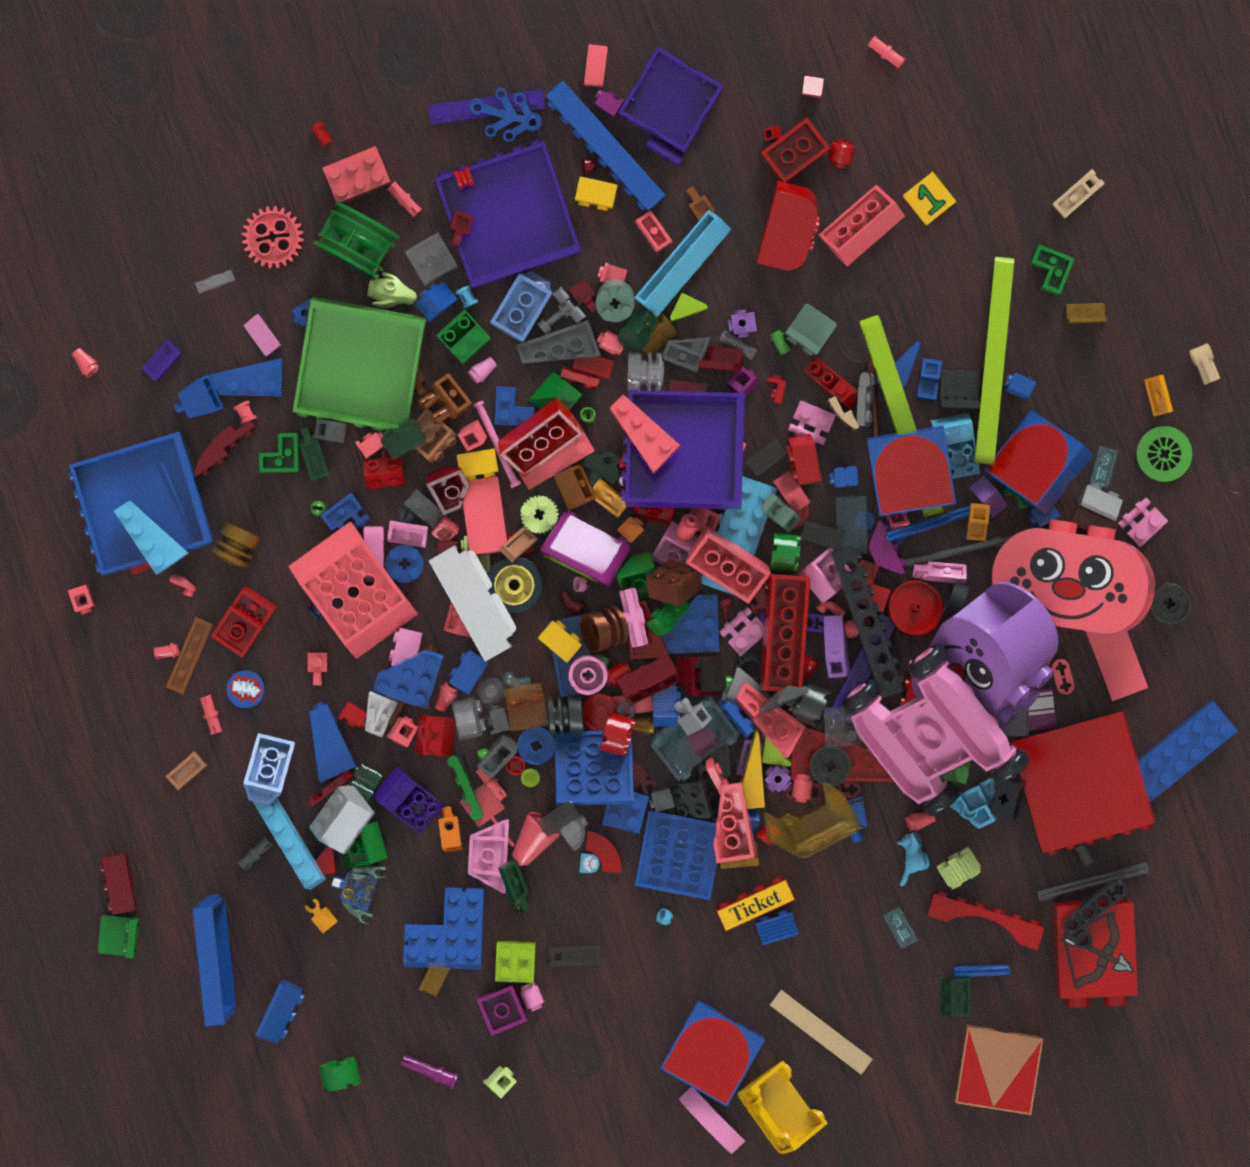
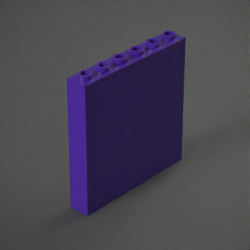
[435,140,581,289]
[622,390,745,510]

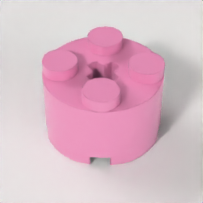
[569,654,608,695]

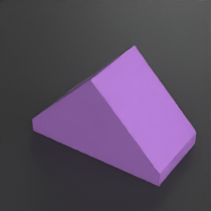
[969,476,1008,517]

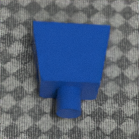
[174,375,223,418]

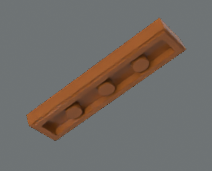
[166,617,214,695]

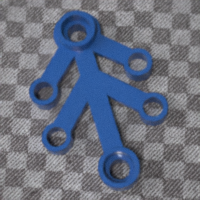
[469,87,542,142]

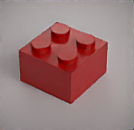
[786,434,822,486]

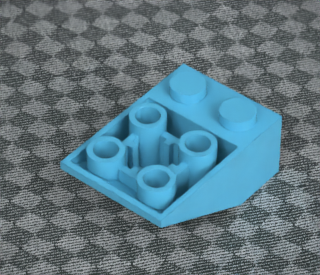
[931,413,980,479]

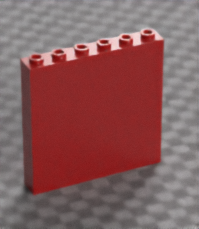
[1011,711,1156,855]

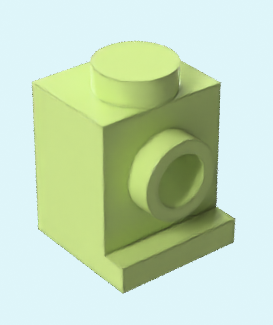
[483,1066,517,1098]

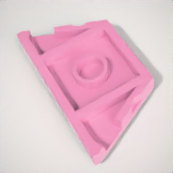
[468,819,509,894]

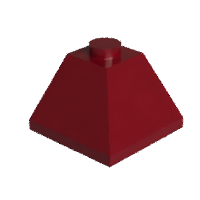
[675,656,719,696]

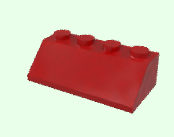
[498,398,583,477]

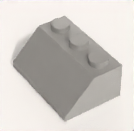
[309,786,374,854]

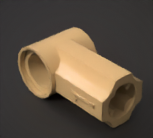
[1189,344,1220,385]

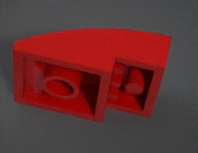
[211,586,277,658]

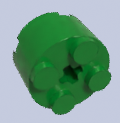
[770,533,801,574]
[319,1057,361,1092]

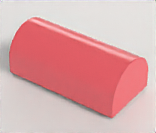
[634,210,673,253]

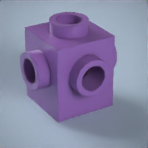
[728,310,757,338]
[764,765,791,793]

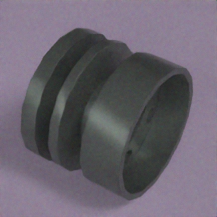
[1150,583,1191,625]
[546,694,584,736]
[810,746,850,786]

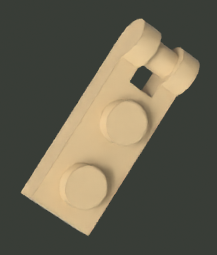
[1052,169,1105,219]

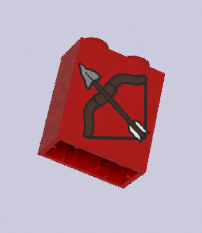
[1052,900,1138,1008]

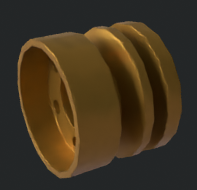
[211,521,261,568]

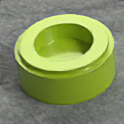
[521,768,540,787]

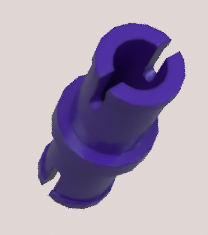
[646,136,684,166]

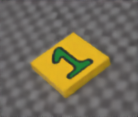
[903,172,957,226]

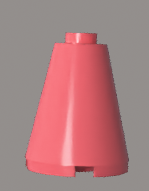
[512,812,560,866]

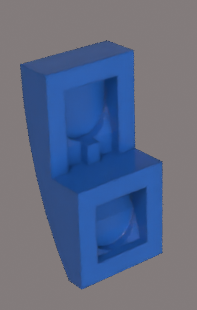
[916,358,942,402]

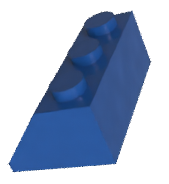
[255,979,305,1043]

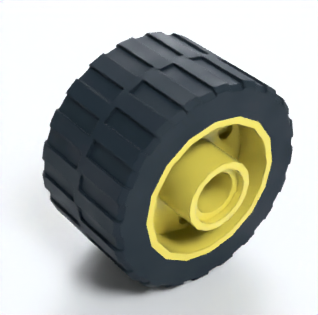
[487,557,544,614]

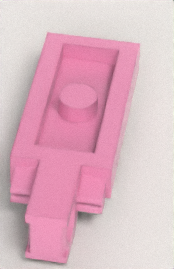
[913,561,967,584]

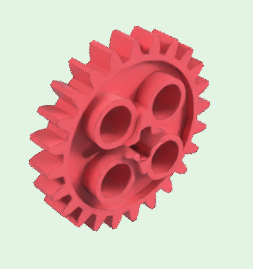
[242,206,304,269]

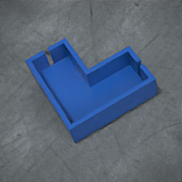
[403,888,484,969]

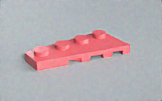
[610,395,680,474]

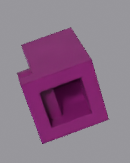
[594,90,624,118]
[727,367,758,397]

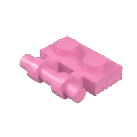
[788,400,836,445]
[1118,498,1168,547]
[719,607,764,656]

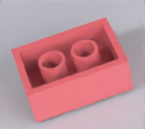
[322,146,392,204]

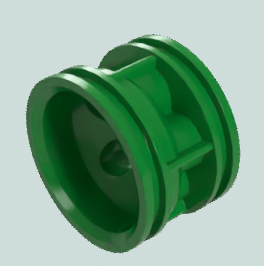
[313,201,400,279]

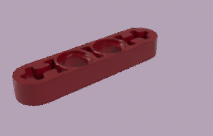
[786,781,861,801]

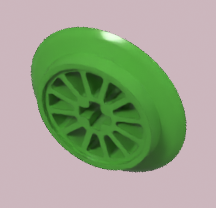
[1137,426,1192,482]

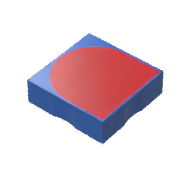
[984,410,1093,516]
[867,425,956,516]
[660,1000,765,1107]

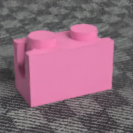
[389,628,423,666]

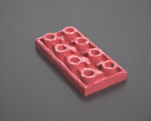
[463,476,507,556]
[1085,631,1148,701]

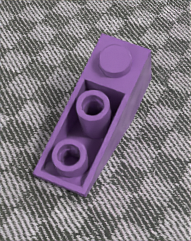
[823,615,851,678]

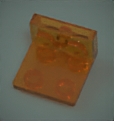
[503,683,547,732]

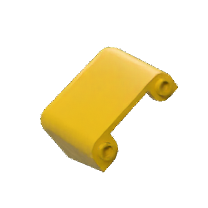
[738,1061,828,1154]

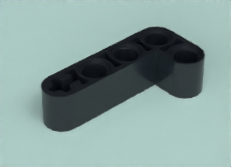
[1061,880,1127,949]

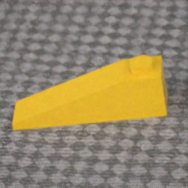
[741,729,765,809]

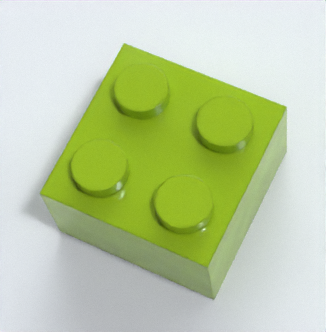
[495,941,536,983]

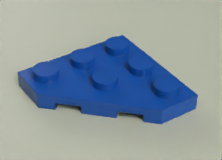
[661,594,720,654]
[372,650,444,709]

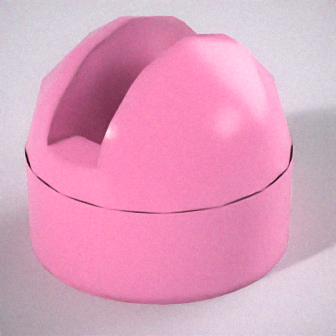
[573,577,589,592]

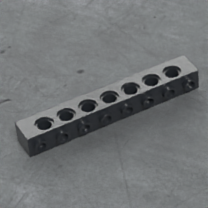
[831,544,906,698]

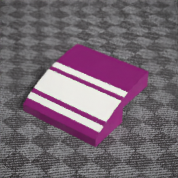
[1029,687,1057,731]

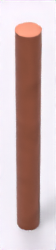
[867,361,880,437]

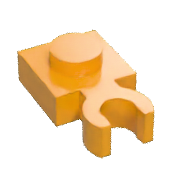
[305,898,338,933]

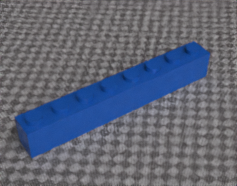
[546,81,666,211]

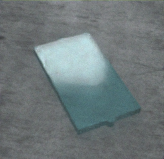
[836,495,868,553]

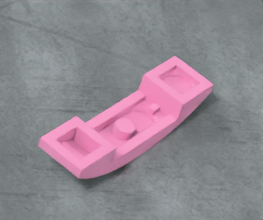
[678,1087,745,1154]

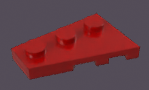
[629,601,668,659]

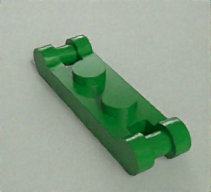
[447,756,483,820]

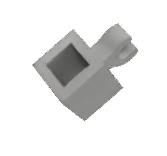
[674,698,712,735]

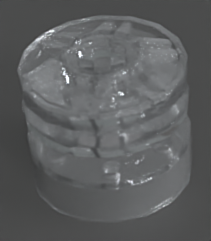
[627,352,664,392]

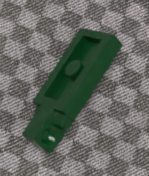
[299,427,330,481]
[498,859,530,913]

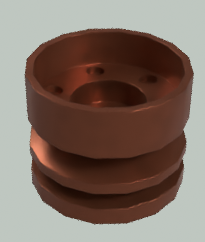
[579,606,629,653]

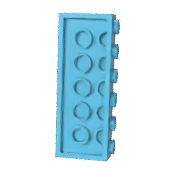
[701,476,778,596]

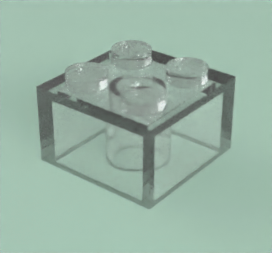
[405,232,458,287]
[452,697,486,740]

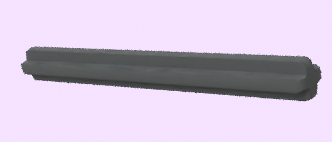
[1037,863,1149,901]

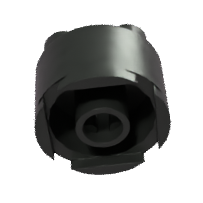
[792,683,831,727]

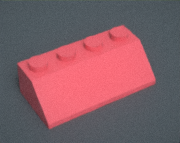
[819,185,905,266]
[685,525,771,604]

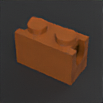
[553,464,596,510]

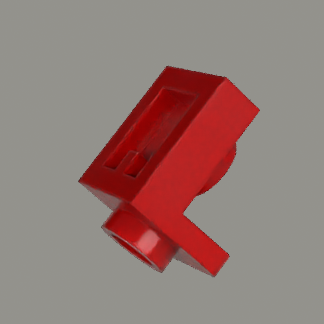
[766,375,786,405]

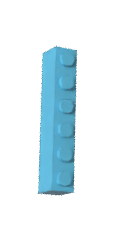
[634,210,731,317]
[253,798,326,890]

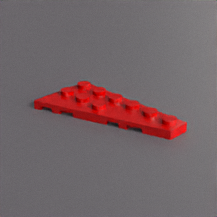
[791,727,894,782]

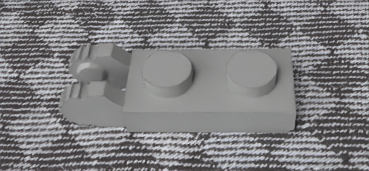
[857,372,875,426]

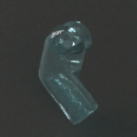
[503,672,531,689]

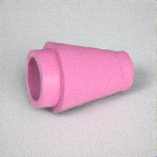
[468,357,497,384]

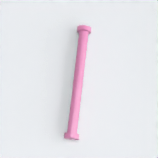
[473,400,521,489]

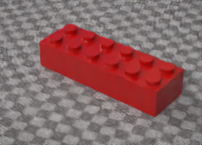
[759,574,810,691]

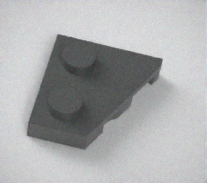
[661,337,710,373]

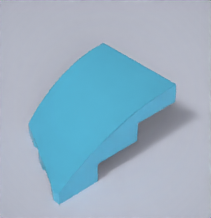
[950,777,1009,829]

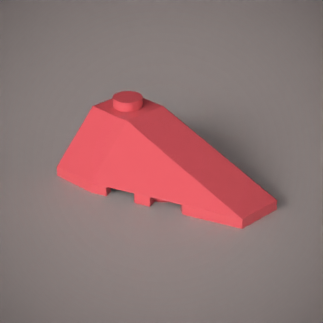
[519,428,595,490]
[713,782,756,863]

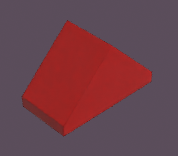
[316,846,337,874]

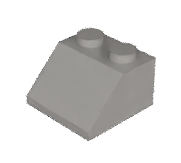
[1076,483,1123,521]

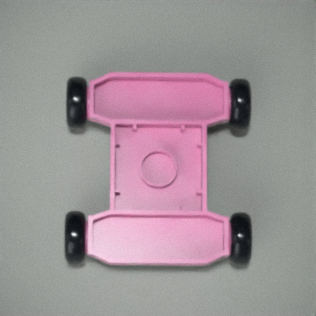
[842,644,1030,816]

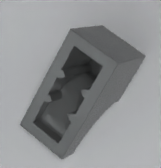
[477,732,517,778]

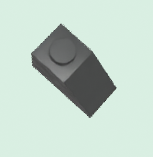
[404,489,447,528]

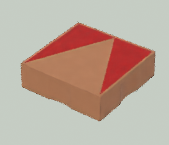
[953,1024,1043,1115]

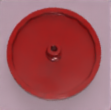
[887,580,943,636]

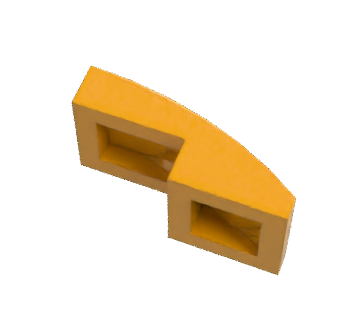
[966,503,990,541]

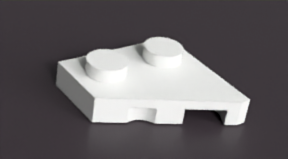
[365,691,398,737]

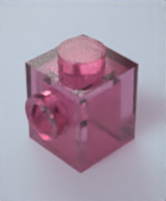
[685,726,718,757]

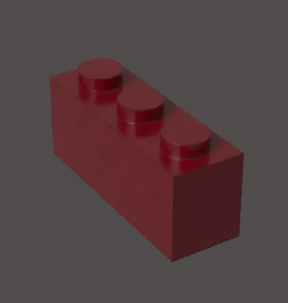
[617,655,681,706]
[100,853,138,915]

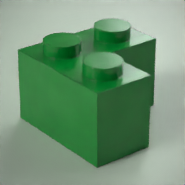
[1030,244,1075,296]
[259,433,300,473]

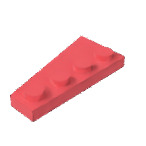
[734,682,806,759]

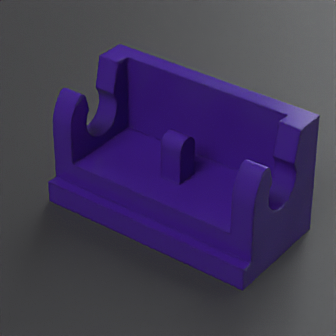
[142,340,183,382]

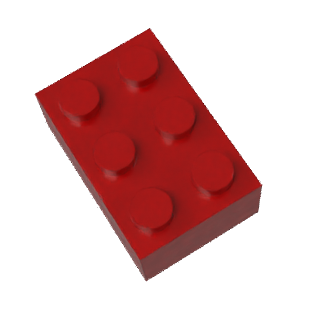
[760,118,830,183]

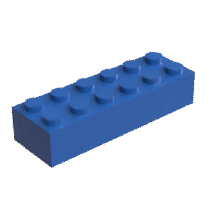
[1138,701,1238,802]

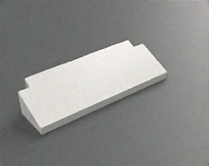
[429,546,516,661]

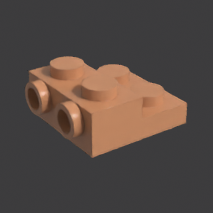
[402,409,458,464]

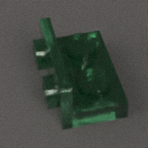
[940,977,971,1017]

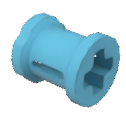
[455,285,479,309]

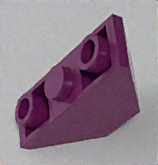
[868,520,907,574]

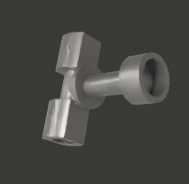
[537,287,586,334]

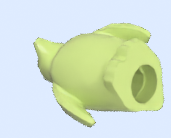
[367,273,417,309]

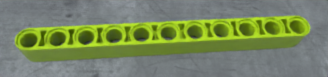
[975,257,1014,465]
[859,315,944,519]

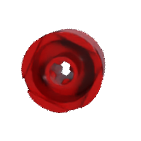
[600,713,635,755]

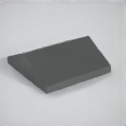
[759,686,809,714]

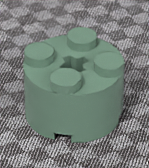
[596,279,634,322]

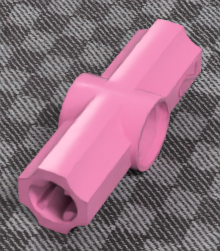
[619,588,648,648]

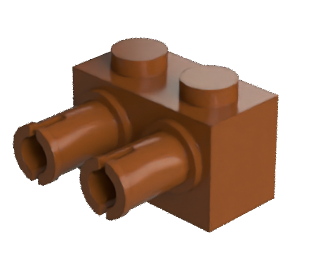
[418,373,472,425]

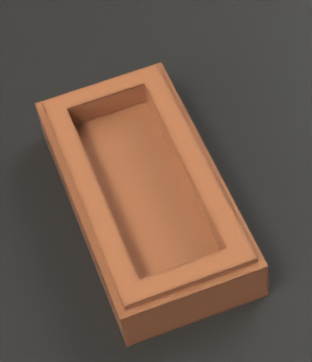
[499,526,538,563]
[165,751,207,791]

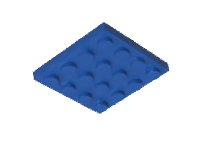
[555,731,634,806]
[635,810,717,900]

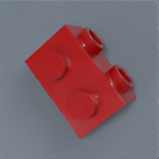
[363,456,405,489]

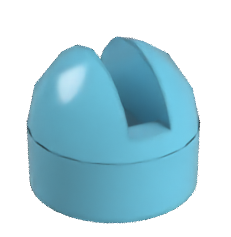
[656,908,673,925]

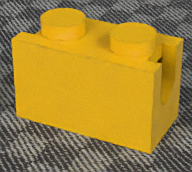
[575,177,617,211]
[457,449,499,481]
[538,620,582,663]

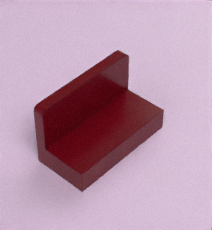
[698,346,743,372]

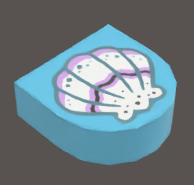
[580,853,599,873]

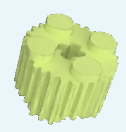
[520,495,559,534]
[936,847,981,890]

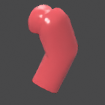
[170,573,196,597]

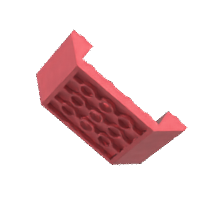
[288,521,418,659]

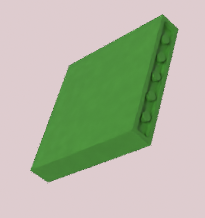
[293,297,427,435]

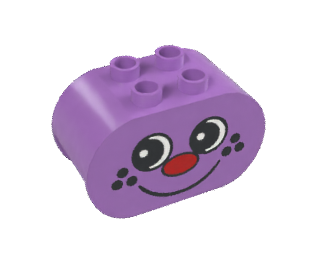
[912,582,1058,730]

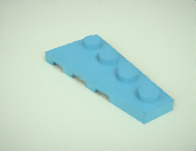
[114,500,189,575]

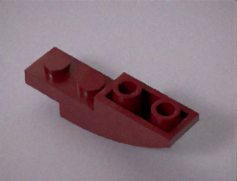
[194,420,256,478]

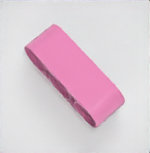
[364,526,384,582]

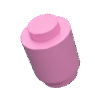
[520,983,544,1012]

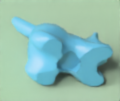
[897,832,930,886]

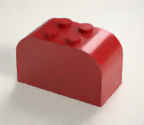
[757,180,820,270]

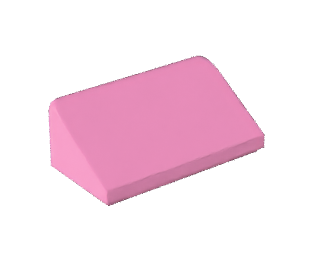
[243,314,282,356]

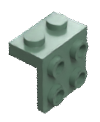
[785,304,836,356]

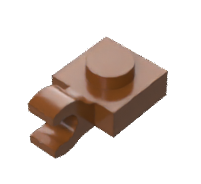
[686,186,715,221]

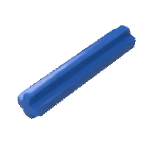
[953,965,1010,977]

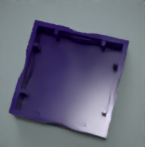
[618,46,724,154]

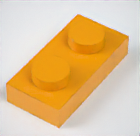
[1144,374,1173,416]
[592,479,626,518]

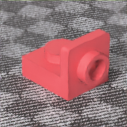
[598,263,628,283]

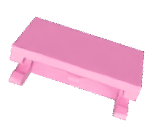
[387,521,429,548]

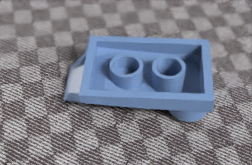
[490,271,552,343]
[243,733,295,805]

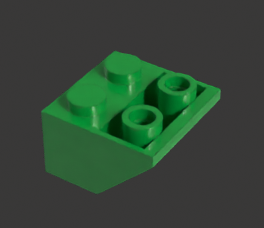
[436,310,491,365]

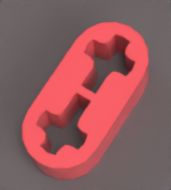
[1051,659,1074,695]

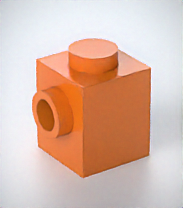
[617,516,644,544]

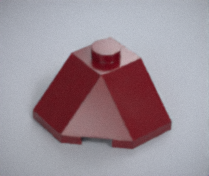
[426,467,470,515]

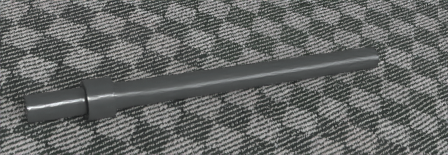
[904,534,1016,567]

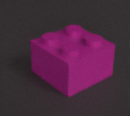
[477,983,528,1036]

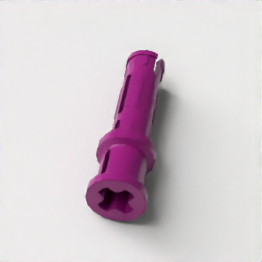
[401,1054,459,1090]

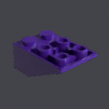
[373,766,444,834]

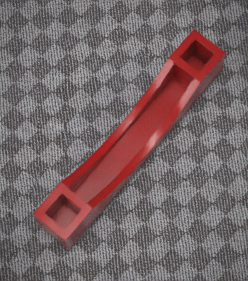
[926,890,1044,950]

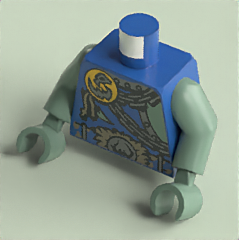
[331,865,386,925]

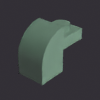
[761,493,801,533]

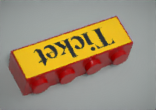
[716,876,795,932]

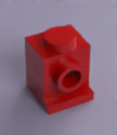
[338,701,367,729]

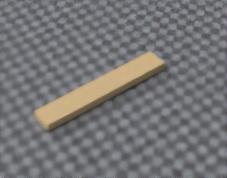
[769,990,873,1074]

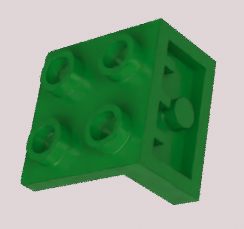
[98,915,140,959]

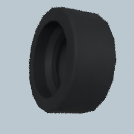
[942,582,969,618]

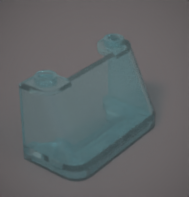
[648,695,740,781]

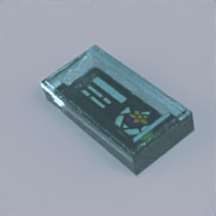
[1089,446,1118,488]
[883,906,918,949]

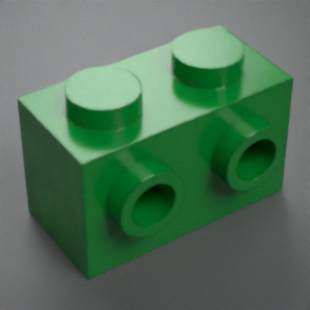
[646,601,691,637]

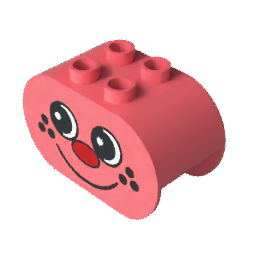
[992,519,1155,634]

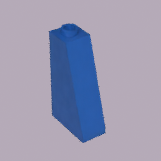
[309,702,357,783]

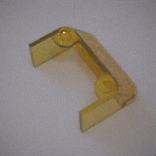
[764,782,860,858]

